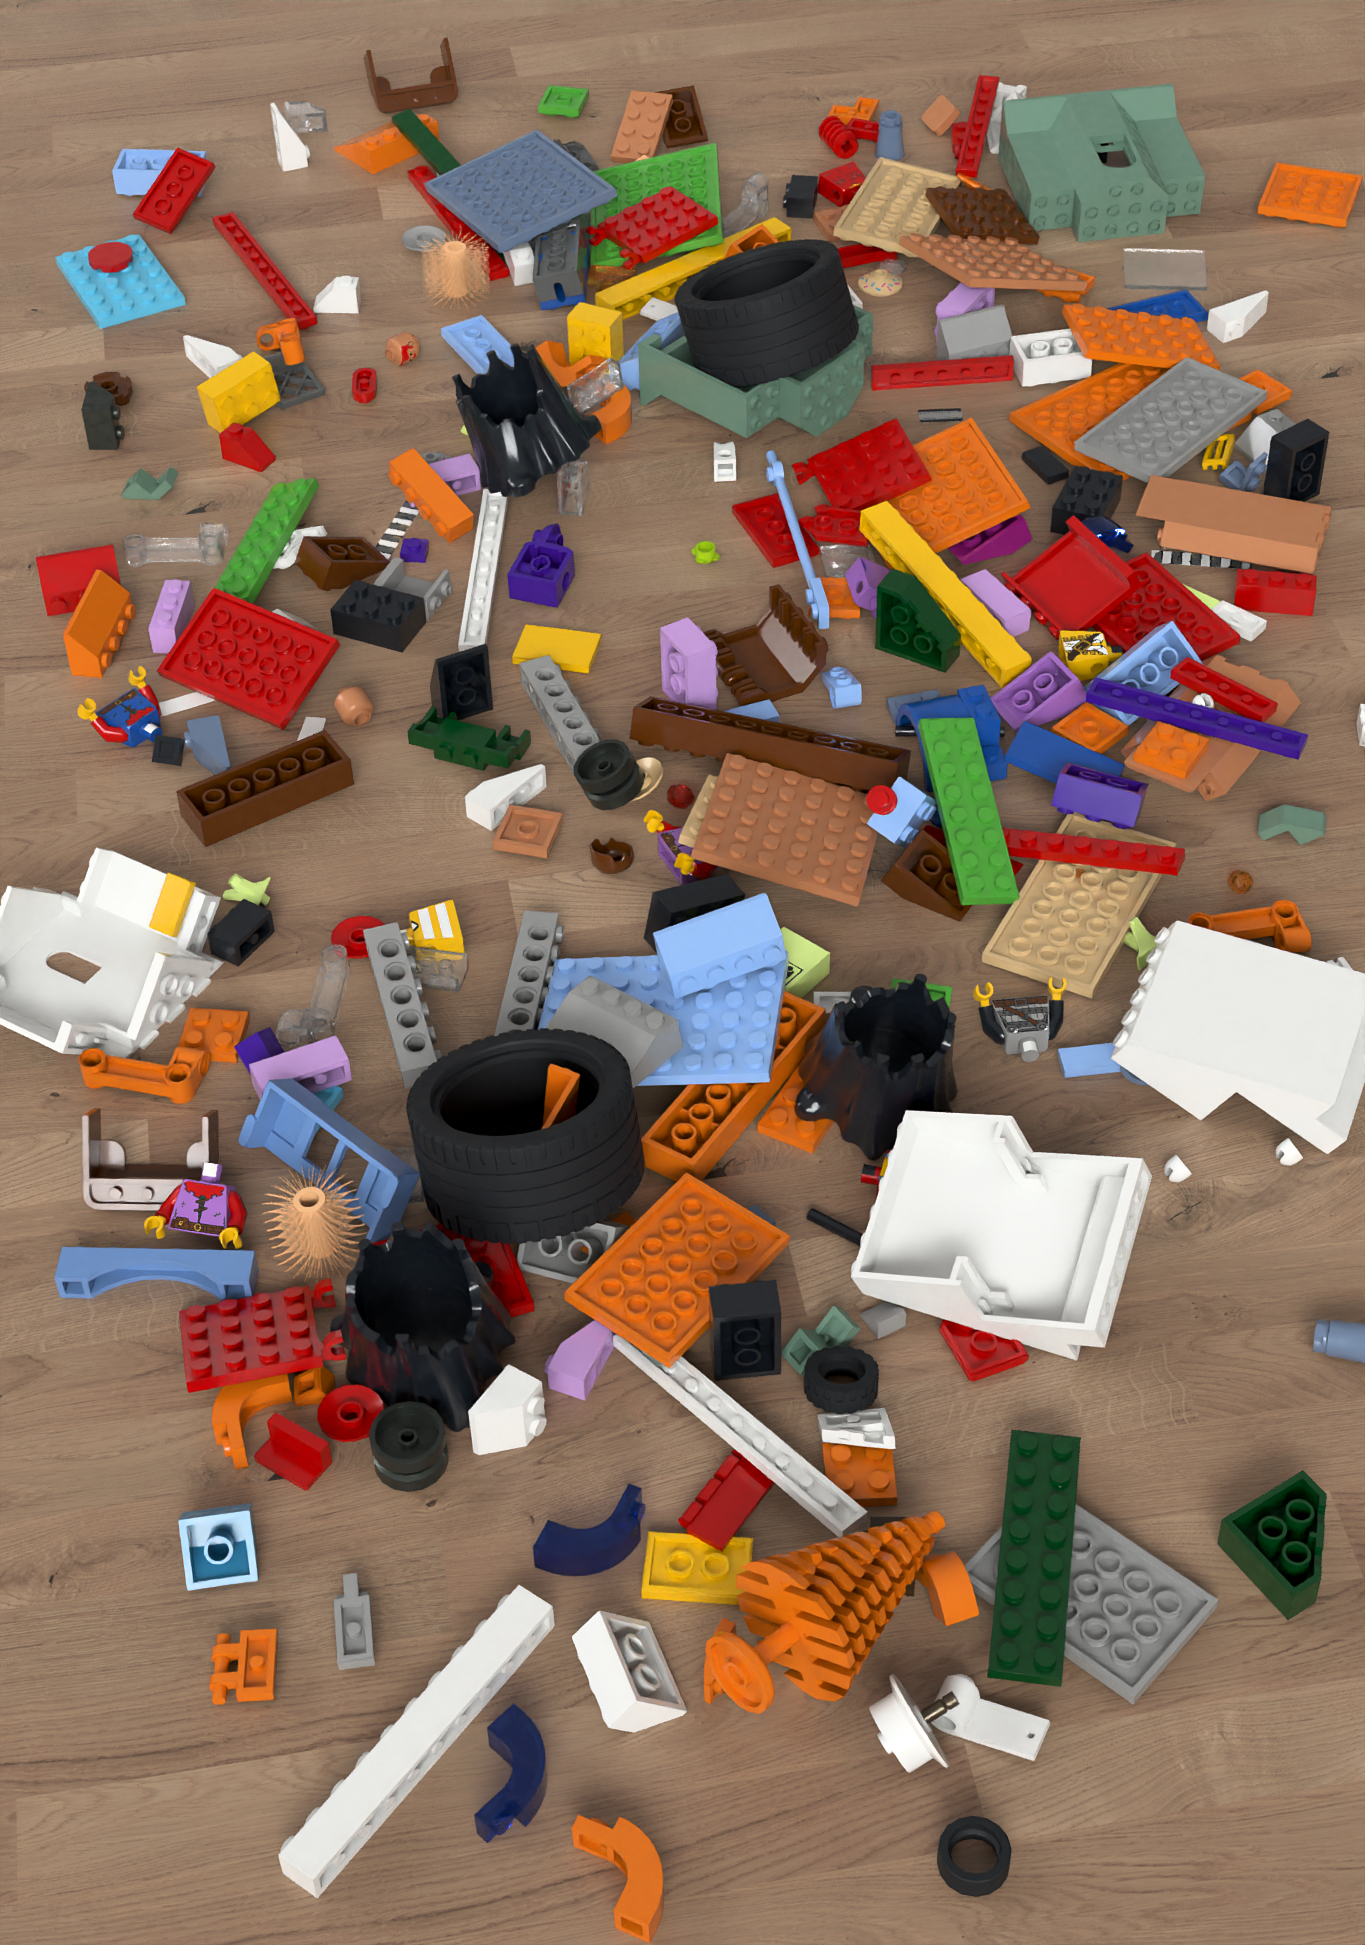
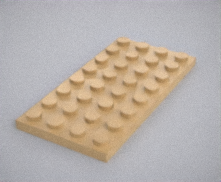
[833,157,962,258]
[981,812,1177,999]

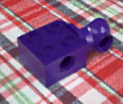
[507,523,575,608]

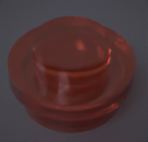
[667,784,695,809]

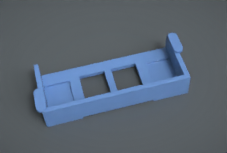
[238,1078,420,1242]

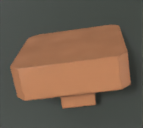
[921,95,960,136]

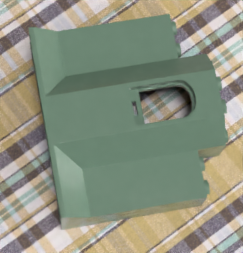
[998,84,1205,242]
[638,305,873,438]

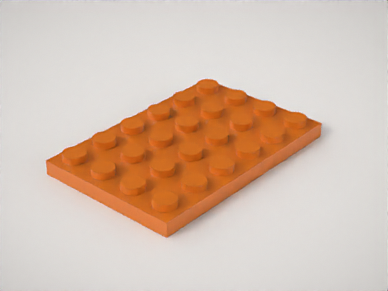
[1062,303,1221,370]
[564,1172,790,1368]

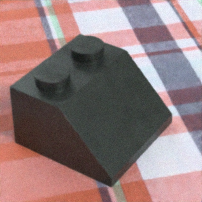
[81,382,124,450]

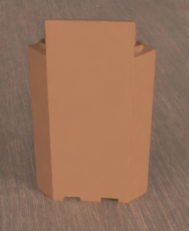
[1135,475,1332,575]
[1121,655,1301,801]

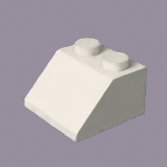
[468,1364,547,1455]

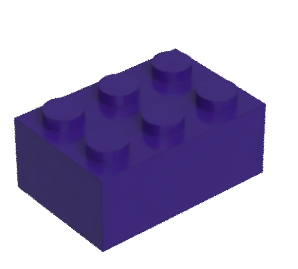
[1051,763,1148,829]

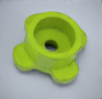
[691,541,720,564]

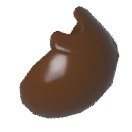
[589,838,634,874]

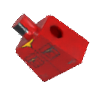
[818,162,866,207]

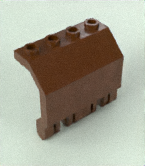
[703,584,829,706]

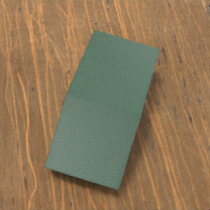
[121,466,178,500]
[1258,804,1327,845]
[781,1305,861,1376]

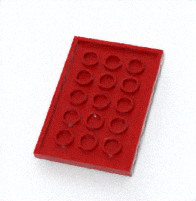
[1092,552,1240,661]
[156,587,341,730]

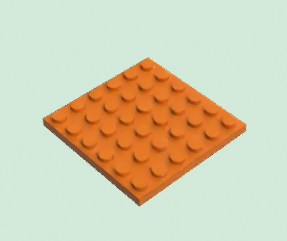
[877,417,1030,570]

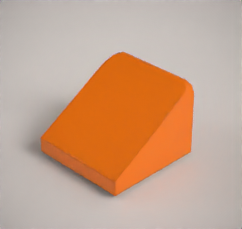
[294,1366,336,1406]

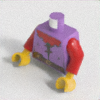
[643,810,719,885]
[144,1162,248,1249]

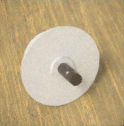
[869,1674,960,1773]

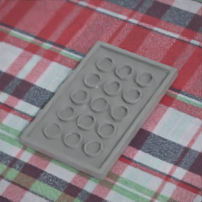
[965,1504,1219,1704]

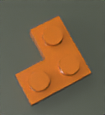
[828,97,879,125]

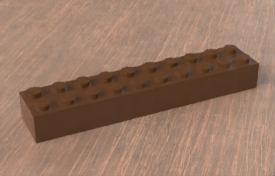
[629,696,911,791]

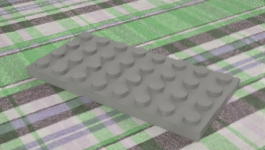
[1074,357,1267,484]

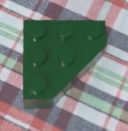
[875,569,961,673]
[1217,1470,1327,1620]

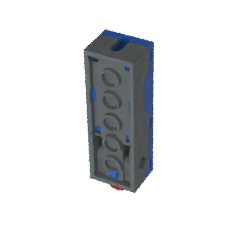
[532,214,590,310]

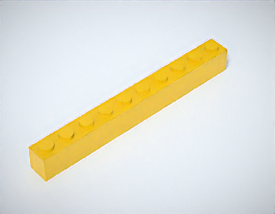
[595,217,791,321]
[859,501,1032,689]

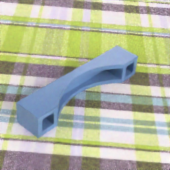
[54,1246,259,1301]

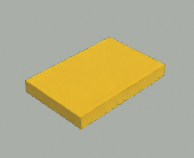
[512,624,602,674]
[641,1531,753,1605]

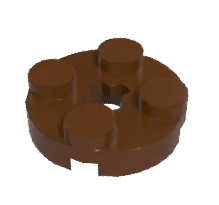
[84,372,133,406]

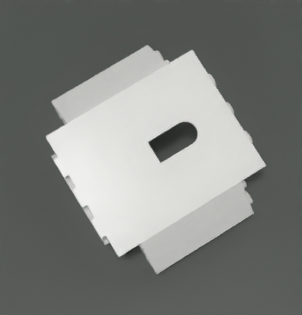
[0,847,224,1059]

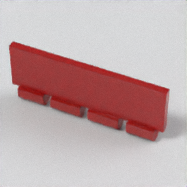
[678,1449,775,1552]

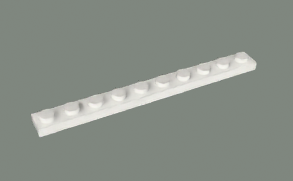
[458,489,509,652]
[613,1335,868,1537]

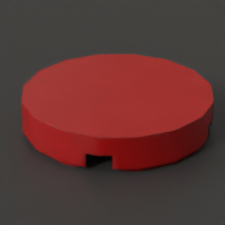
[88,242,133,273]

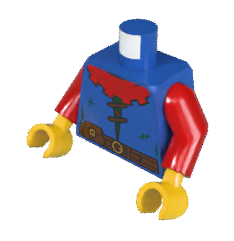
[78,666,162,747]

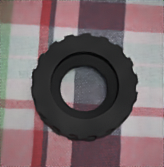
[804,1346,879,1414]

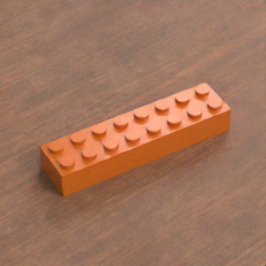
[641,991,826,1182]

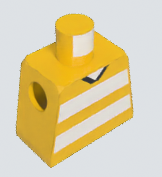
[400,900,465,961]

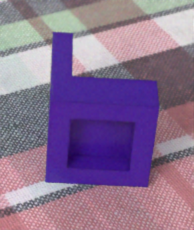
[234,1027,285,1075]

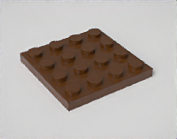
[925,186,1040,244]

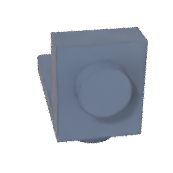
[1218,452,1268,492]

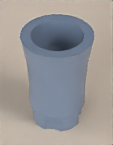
[875,110,905,161]
[1313,1319,1365,1364]

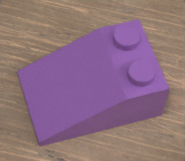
[991,651,1087,733]

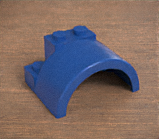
[896,685,1008,792]

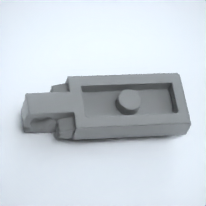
[333,1573,375,1670]

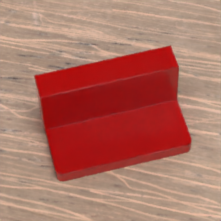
[254,1412,332,1490]

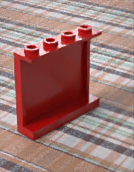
[1001,515,1141,641]

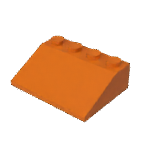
[334,114,440,174]

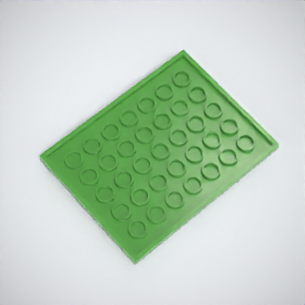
[591,143,724,272]

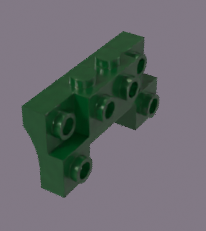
[407,706,531,771]

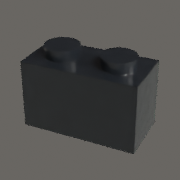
[783,175,818,219]
[207,899,275,967]

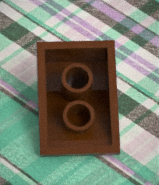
[653,85,708,148]
[295,536,390,591]
[881,829,972,922]

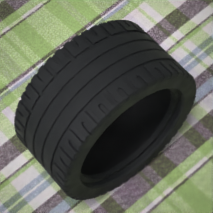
[674,239,859,387]
[406,1028,645,1244]

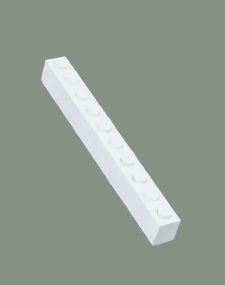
[278,1585,555,1898]

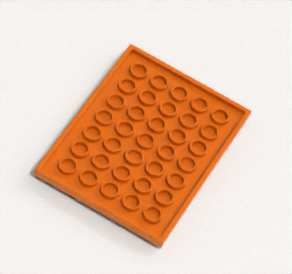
[1009,363,1252,481]

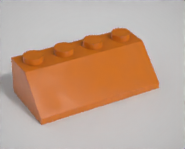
[63,570,136,678]

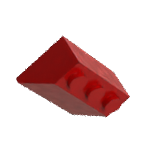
[36,544,121,616]
[1234,569,1317,616]

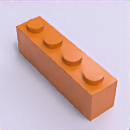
[388,448,474,543]

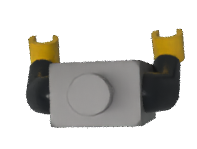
[972,977,1067,1062]

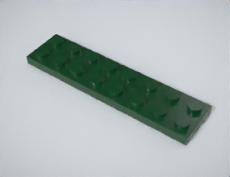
[987,1429,1081,1687]

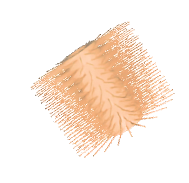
[421,230,490,309]
[262,1164,368,1282]

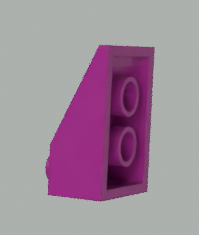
[947,514,1033,565]

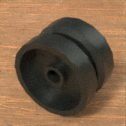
[574,739,644,810]
[369,1401,449,1492]

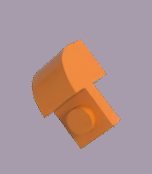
[915,1551,979,1626]

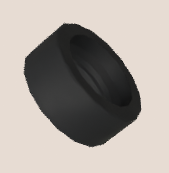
[937,1816,1012,1897]

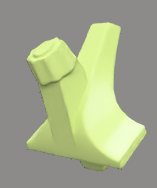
[222,874,271,906]
[1124,917,1157,970]

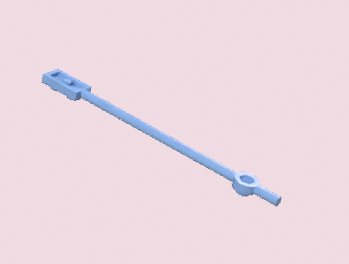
[766,451,829,629]

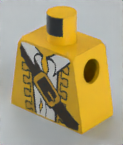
[1058,630,1122,681]

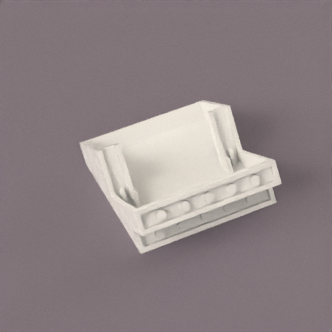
[1111,920,1365,1154]
[851,1110,1152,1361]

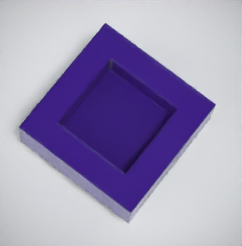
[400,538,429,563]

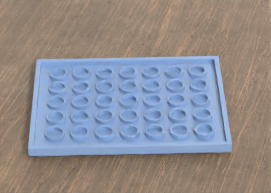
[538,951,789,1086]

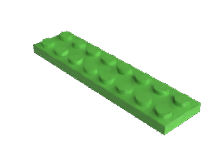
[215,478,319,604]
[918,718,1020,905]

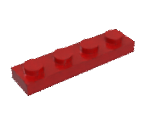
[1170,657,1278,722]

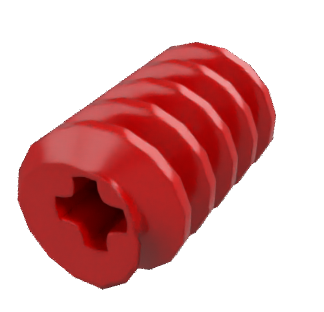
[819,116,859,159]

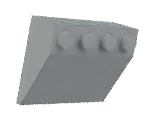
[546,975,683,1088]

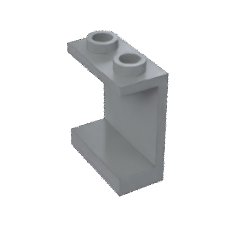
[373,557,453,621]

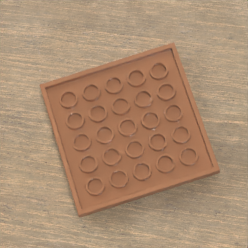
[899,233,1087,291]
[691,753,878,907]

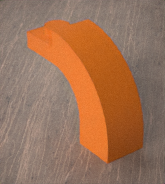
[535,340,608,390]
[590,375,632,445]
[212,1374,293,1470]
[572,1815,664,1943]

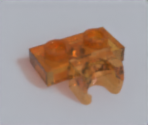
[588,265,636,293]

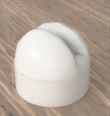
[1192,693,1214,709]
[1276,1138,1303,1166]
[1164,1155,1192,1182]

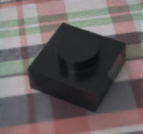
[152,735,185,766]

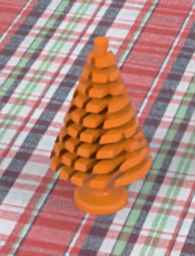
[705,1510,945,1714]

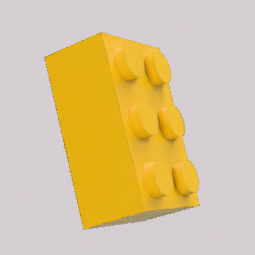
[567,302,624,385]
[197,351,281,433]

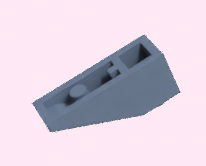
[183,715,231,775]

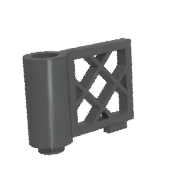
[262,351,325,409]

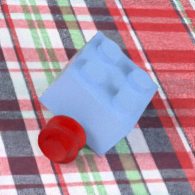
[866,777,936,847]

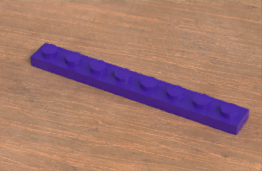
[1085,677,1308,760]

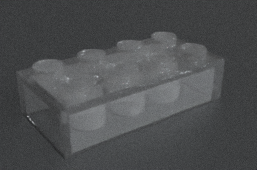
[567,358,624,415]
[406,946,469,992]

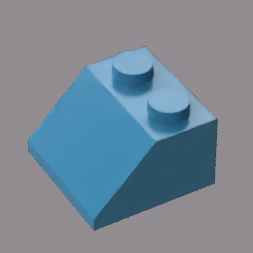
[178,1503,259,1590]

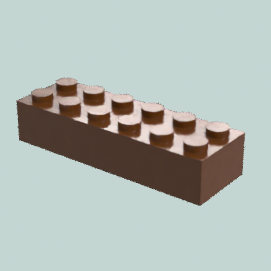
[176,730,354,847]

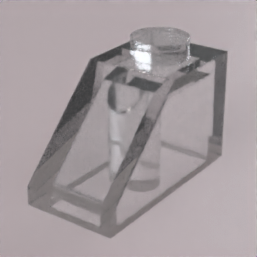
[283,101,328,133]

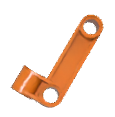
[256,318,306,365]
[1187,900,1312,954]
[78,1046,210,1104]

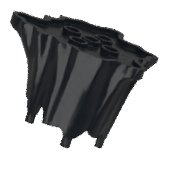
[452,343,602,497]
[794,974,958,1160]
[330,1222,516,1432]

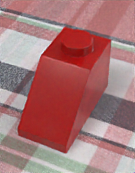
[219,422,276,473]

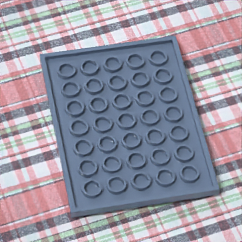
[424,129,617,253]

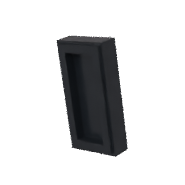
[1022,446,1069,485]

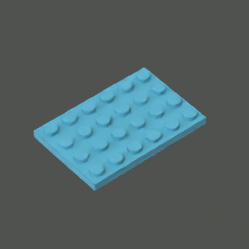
[55,234,186,329]

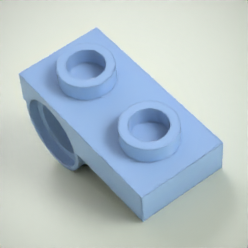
[821,667,862,709]

